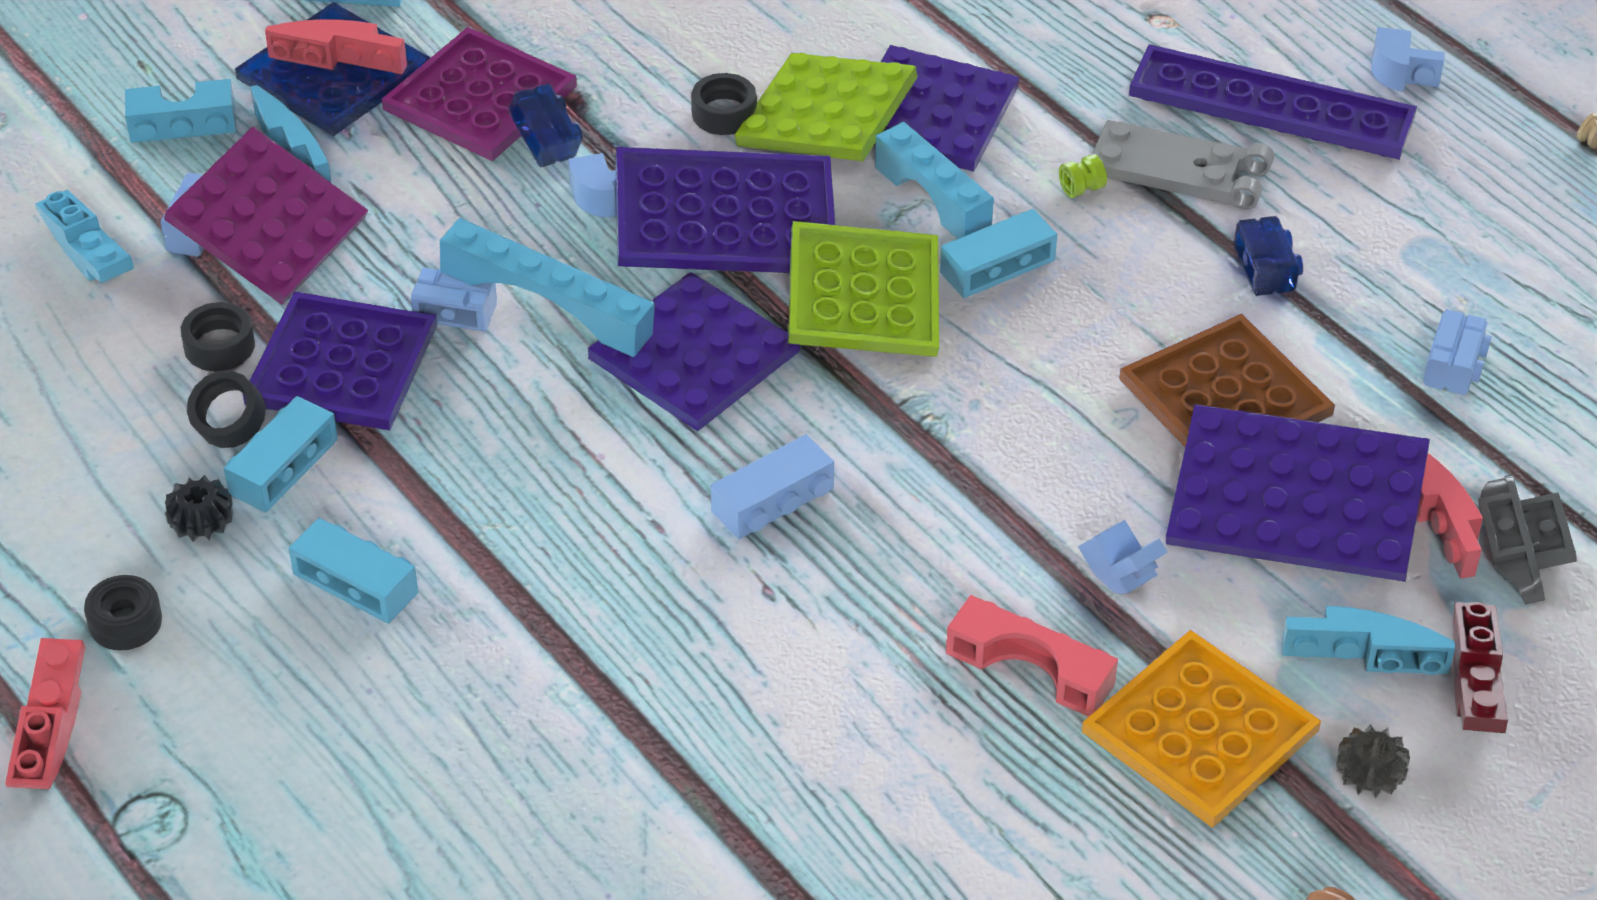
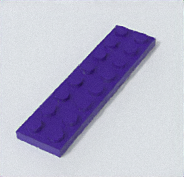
[1129,44,1417,160]

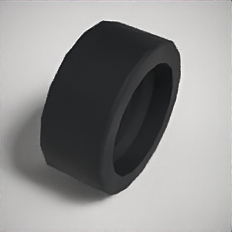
[691,73,757,135]
[180,302,255,372]
[186,370,266,448]

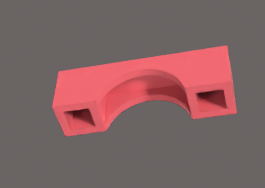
[946,595,1118,717]

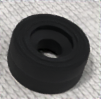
[84,575,162,651]

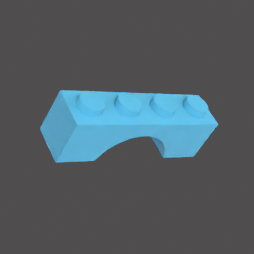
[875,122,994,239]

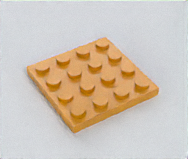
[1082,629,1321,828]

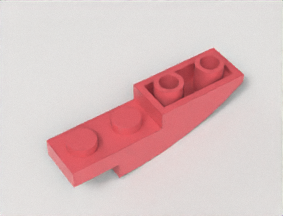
[265,20,407,74]
[1417,453,1483,578]
[5,638,86,789]

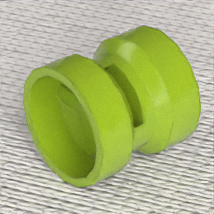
[1058,154,1107,198]

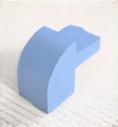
[1371,27,1445,92]
[568,153,616,217]
[1078,520,1168,595]

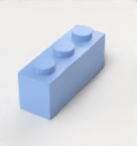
[711,434,834,539]

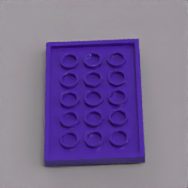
[615,147,835,273]
[1166,404,1430,582]

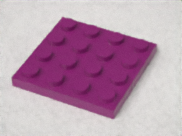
[382,27,577,161]
[164,126,368,305]

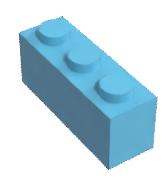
[940,209,1058,299]
[224,396,338,513]
[289,518,418,624]

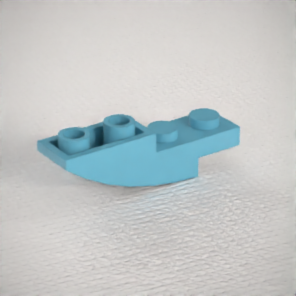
[35,190,134,283]
[1281,606,1455,675]

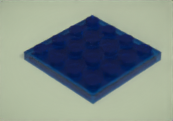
[235,2,430,137]

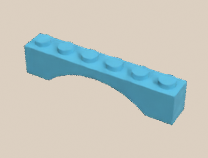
[440,218,654,357]

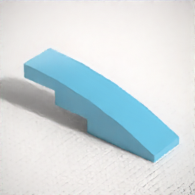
[250,85,331,182]

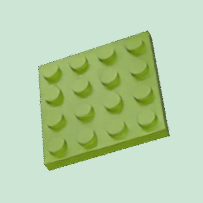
[735,53,918,162]
[788,221,939,357]

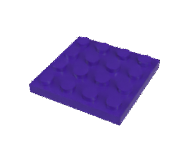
[874,45,1019,172]
[588,272,800,431]
[242,291,437,431]

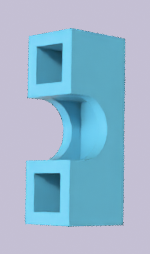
[125,79,236,143]

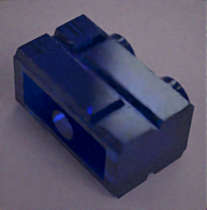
[508,83,582,168]
[1234,216,1303,296]

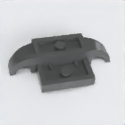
[1478,474,1577,605]

